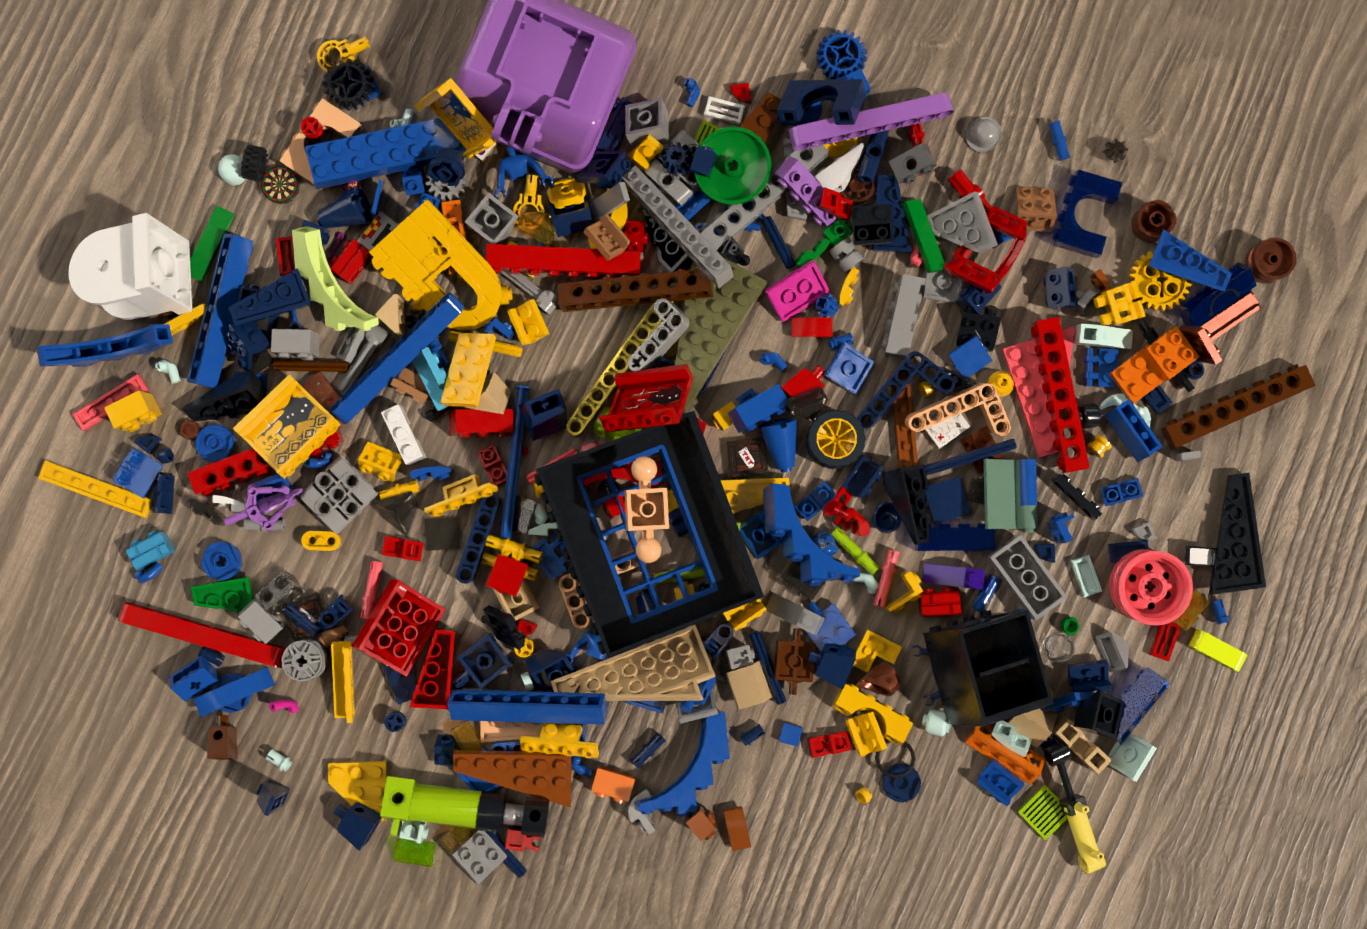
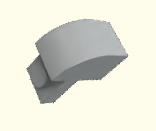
[628,787,656,835]

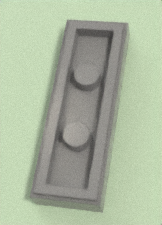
[588,182,630,222]

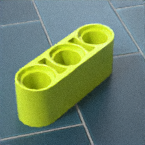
[1188,629,1247,672]

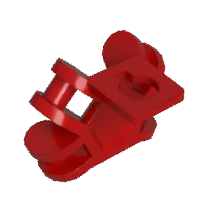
[823,486,870,536]

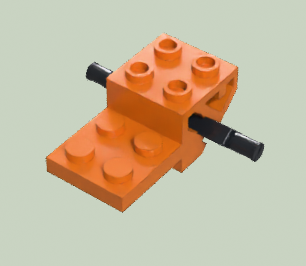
[1109,318,1199,404]

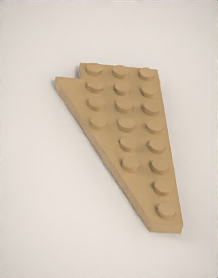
[551,625,716,701]

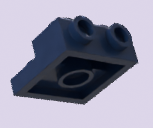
[577,151,631,189]

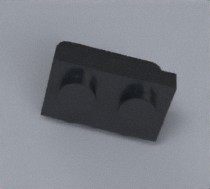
[956,305,1002,352]

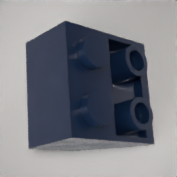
[518,389,567,441]

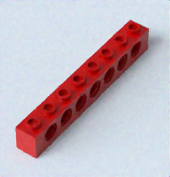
[1031,317,1090,474]
[187,427,344,497]

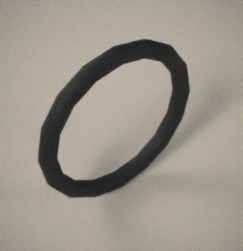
[875,740,916,778]

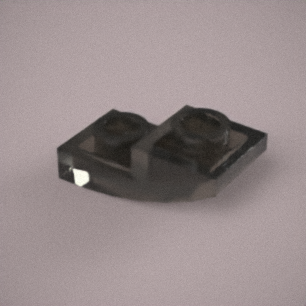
[188,498,227,526]

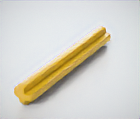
[448,331,523,357]

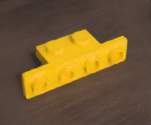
[424,474,499,517]
[520,723,599,758]

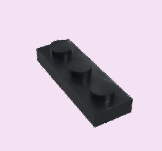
[1051,474,1102,520]

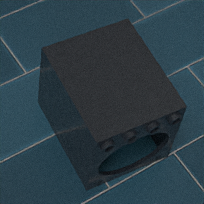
[923,610,1054,726]

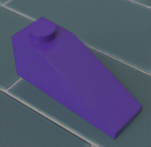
[922,563,985,590]

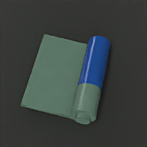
[984,459,1038,533]

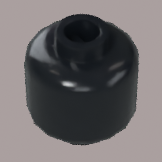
[1077,403,1103,429]

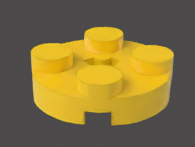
[547,178,586,209]

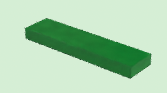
[902,199,945,273]
[190,205,235,282]

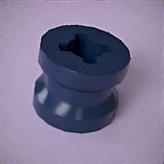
[384,711,407,732]

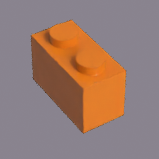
[591,766,636,803]

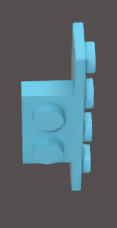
[412,347,448,411]

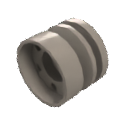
[282,639,330,682]

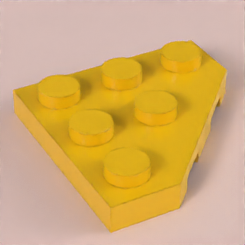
[328,761,388,821]

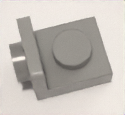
[725,644,755,669]

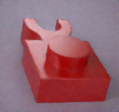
[505,828,541,852]

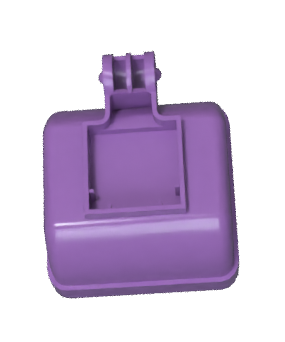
[454,0,636,174]

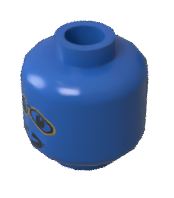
[812,532,838,558]

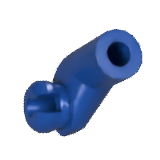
[684,78,700,107]
[760,352,788,371]
[571,756,593,778]

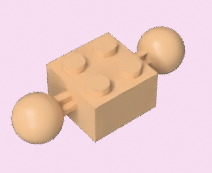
[624,456,669,563]

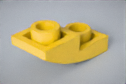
[838,266,859,309]

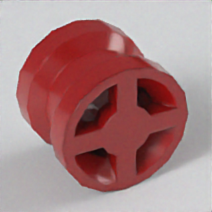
[301,117,323,139]

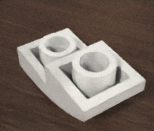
[212,495,246,513]

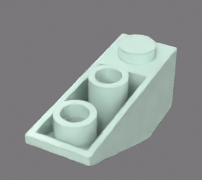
[1074,324,1133,349]

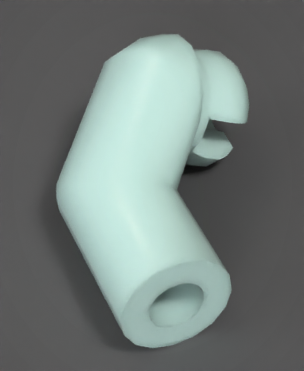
[155,360,181,384]
[524,500,548,525]
[853,573,879,594]

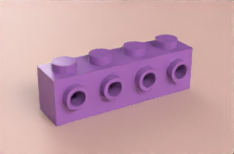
[775,156,838,227]

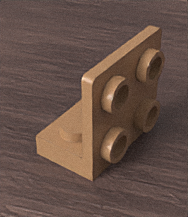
[1016,186,1057,232]

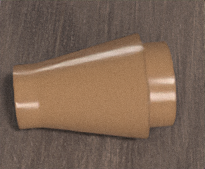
[318,623,349,649]

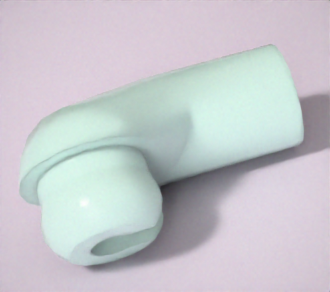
[389,108,414,128]

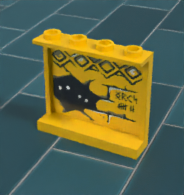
[414,78,495,159]
[233,374,341,479]

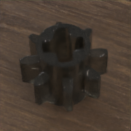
[1102,138,1129,164]

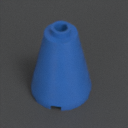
[759,418,797,472]

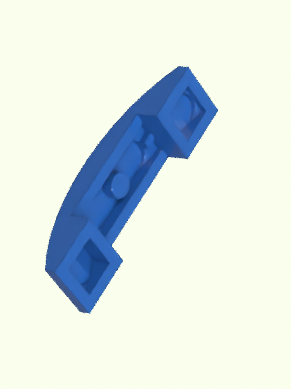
[193,667,275,717]

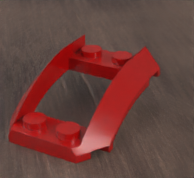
[944,206,1027,295]

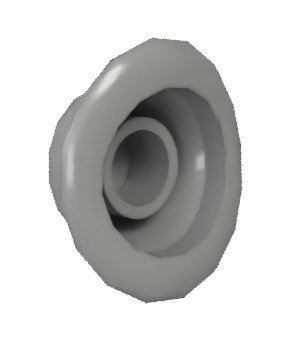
[966,117,1002,152]

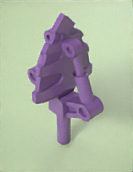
[224,485,303,530]

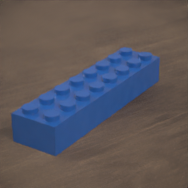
[305,118,466,190]

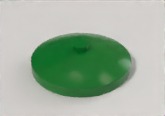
[695,127,772,205]

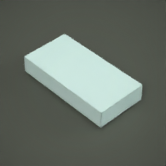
[1070,555,1102,597]

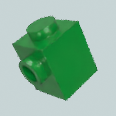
[822,219,853,248]

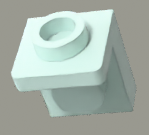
[399,821,429,844]

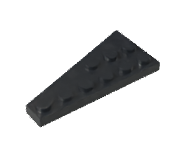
[1209,473,1266,595]

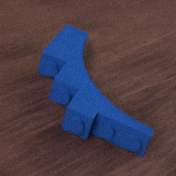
[37,324,173,367]
[763,483,860,586]
[634,710,730,817]

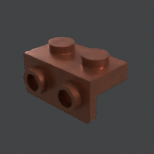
[960,426,1004,473]

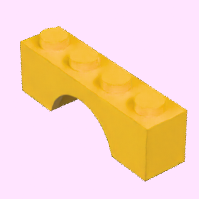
[831,684,913,746]

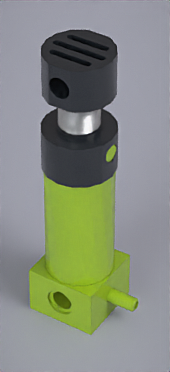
[380,776,550,838]

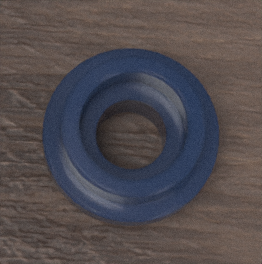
[1185,360,1204,380]

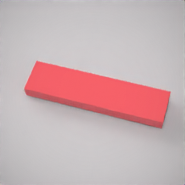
[72,374,150,431]

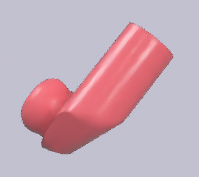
[910,244,923,267]

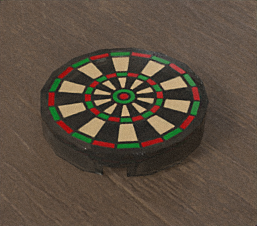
[261,166,300,204]

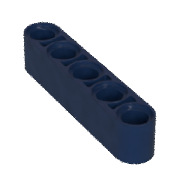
[456,494,501,584]

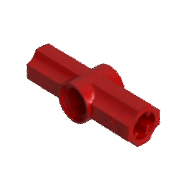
[947,169,991,212]

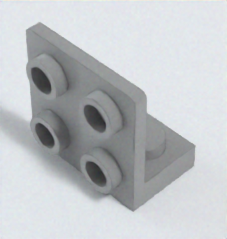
[451,830,507,884]

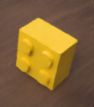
[104,390,162,432]

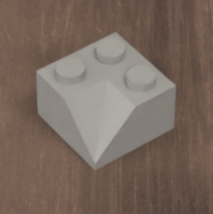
[625,98,669,149]
[465,192,519,244]
[271,329,320,361]

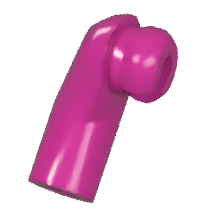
[269,699,299,714]

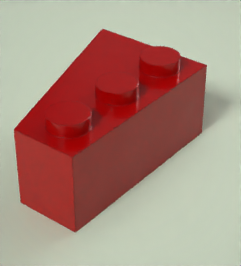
[449,409,514,438]

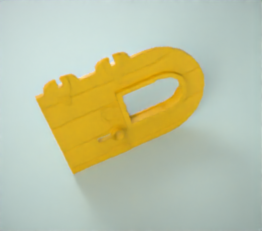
[369,199,502,330]

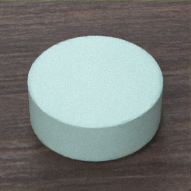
[520,672,534,692]

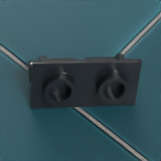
[721,236,750,266]

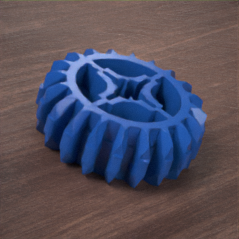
[816,29,867,79]

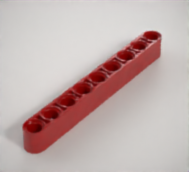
[118,602,286,668]

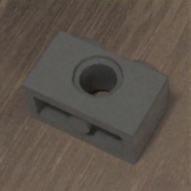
[889,143,937,184]

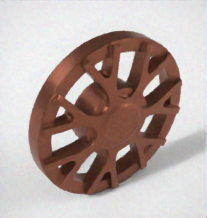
[840,168,875,204]

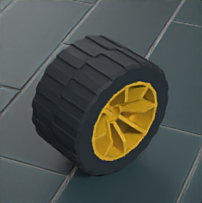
[805,410,866,469]

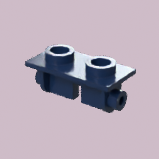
[152,474,175,514]

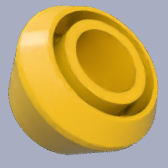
[988,371,1014,397]

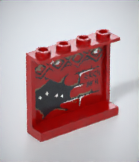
[599,364,693,433]

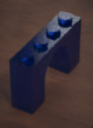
[1052,169,1123,258]

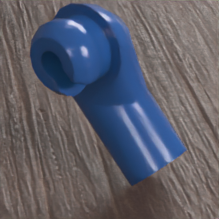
[304,452,333,468]
[135,562,164,583]

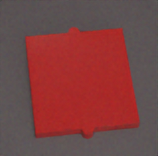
[486,554,529,597]

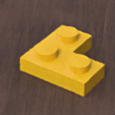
[853,629,902,673]

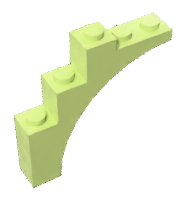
[292,226,379,331]

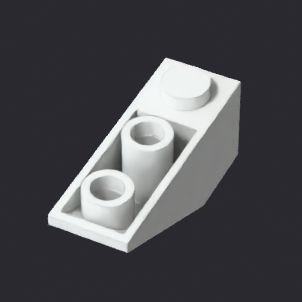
[815,143,865,193]

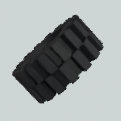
[241,145,268,182]

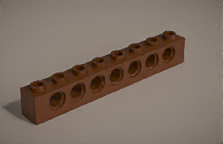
[558,267,713,312]
[1161,364,1316,449]

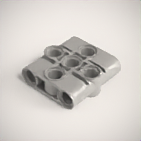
[642,130,701,207]
[299,455,379,534]

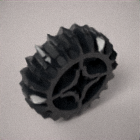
[322,58,375,111]

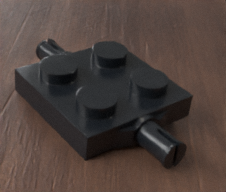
[481,605,526,650]

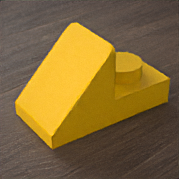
[627,134,663,170]

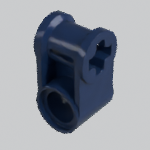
[317,594,355,630]
[703,622,733,659]

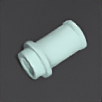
[266,749,292,772]

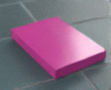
[764,260,830,323]

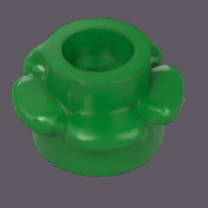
[1060,617,1080,636]

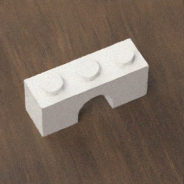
[381,404,427,466]

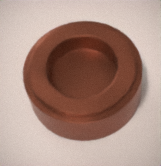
[180,420,201,440]

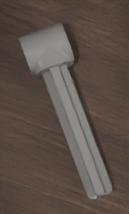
[501,271,558,315]
[338,325,391,392]

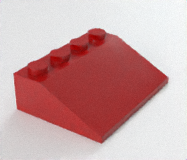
[351,579,445,677]

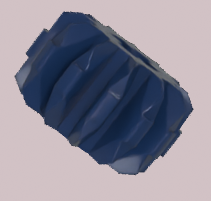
[661,142,693,176]

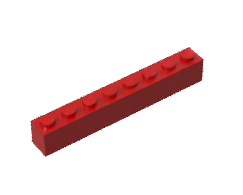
[486,244,641,278]

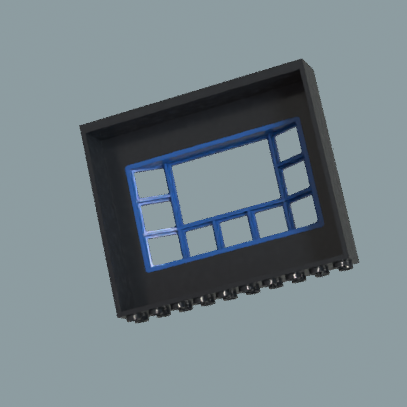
[533,411,764,658]

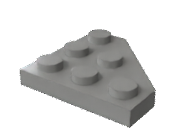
[927,192,998,253]

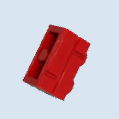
[330,238,373,285]
[918,587,961,617]

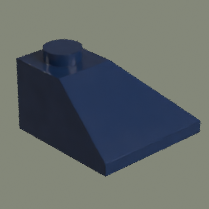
[525,649,576,692]

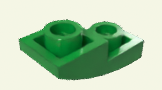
[795,238,831,269]

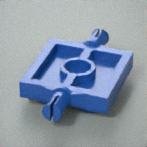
[807,600,856,652]

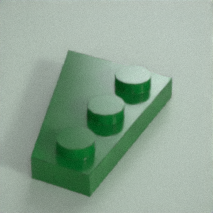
[191,576,254,612]

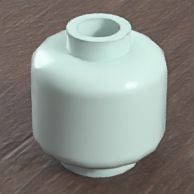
[922,709,951,737]

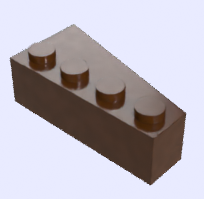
[739,92,781,143]

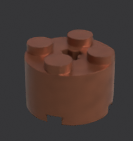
[1131,200,1176,243]

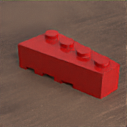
[409,629,455,710]

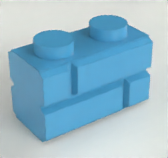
[126,530,176,570]

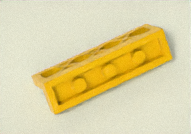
[331,641,355,723]

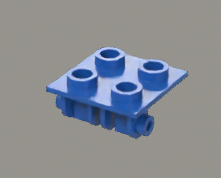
[112,446,163,498]

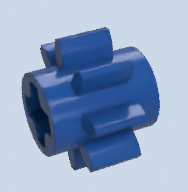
[815,293,839,318]

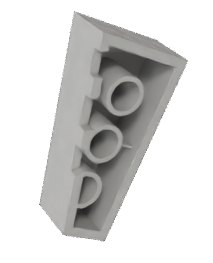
[881,274,926,359]

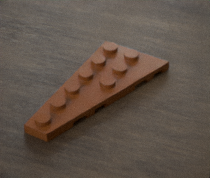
[453,750,572,808]

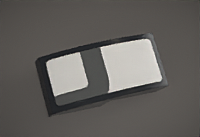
[1185,546,1216,567]

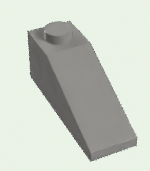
[766,593,825,636]

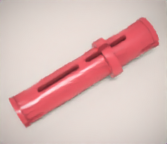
[873,549,900,608]
[360,561,383,619]

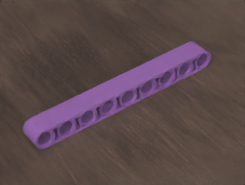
[788,93,954,151]

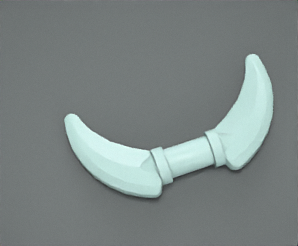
[1099,393,1151,428]

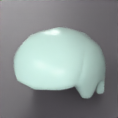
[218,154,246,186]

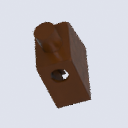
[207,715,238,760]

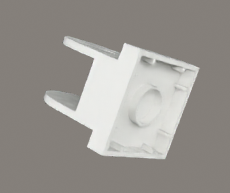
[69,213,192,320]

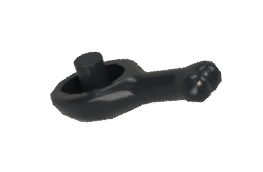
[941,370,987,394]

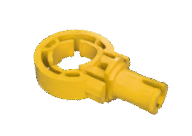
[317,36,370,73]
[513,175,546,230]

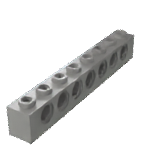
[699,145,829,252]
[622,165,734,288]

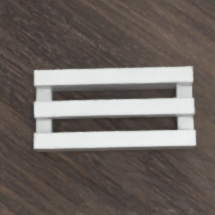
[704,96,745,125]

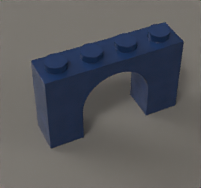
[777,79,866,125]

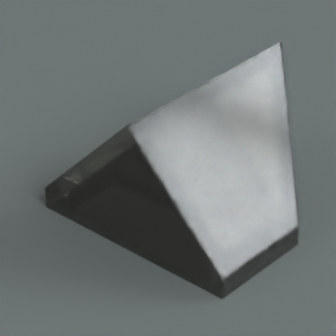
[375,491,418,537]

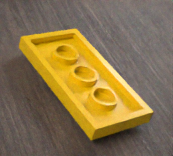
[440,333,496,407]

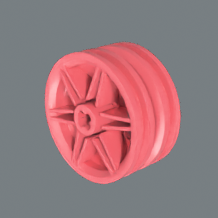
[1109,549,1193,625]

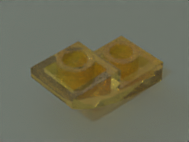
[1174,589,1210,632]
[451,721,484,750]

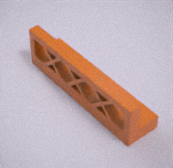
[964,724,1046,784]

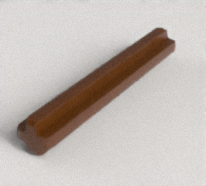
[273,360,349,372]

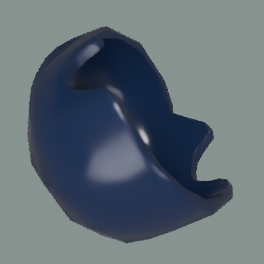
[872,502,902,533]

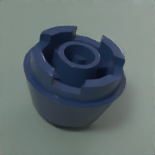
[427,147,465,186]

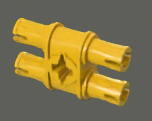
[481,534,544,582]

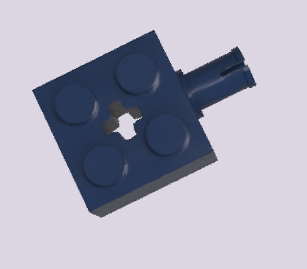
[451,633,514,689]

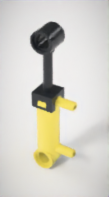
[1043,742,1106,874]

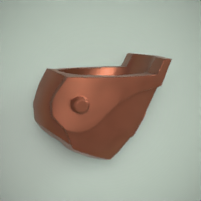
[856,662,901,696]

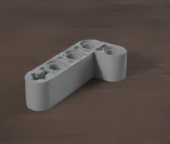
[628,299,690,371]

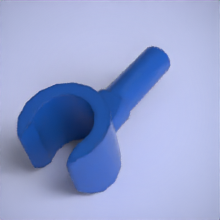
[289,310,303,330]

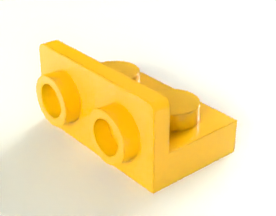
[507,299,549,345]
[358,441,403,482]
[846,711,887,757]

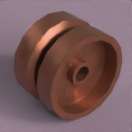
[1245,238,1296,284]

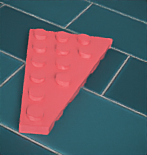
[1002,326,1075,458]

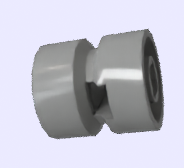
[829,237,864,274]

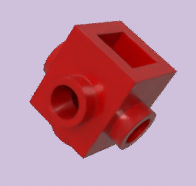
[622,220,648,252]

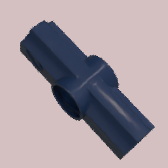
[857,130,889,184]

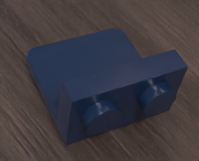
[227,322,270,371]

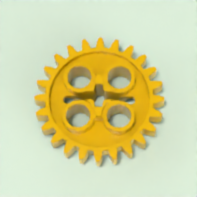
[1128,251,1192,312]

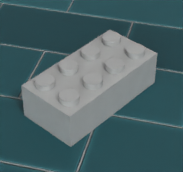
[986,534,1068,620]

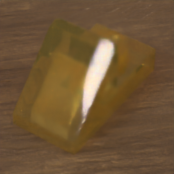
[437,826,478,856]

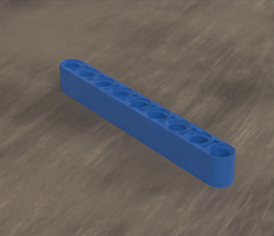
[330,292,465,424]

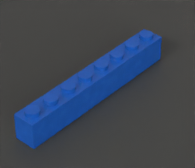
[187,234,253,388]
[448,690,607,724]

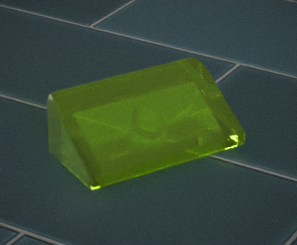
[394,838,436,867]

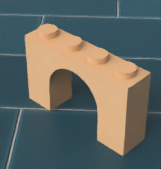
[279,98,364,190]

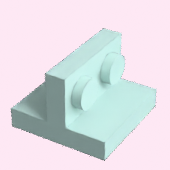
[1108,730,1157,782]

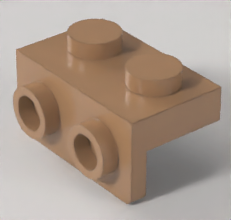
[584,214,630,261]
[390,367,431,403]

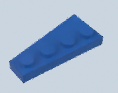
[1149,229,1232,292]

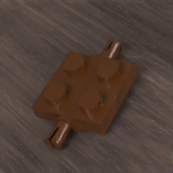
[774,628,816,695]

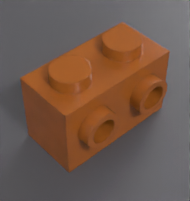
[686,804,716,841]

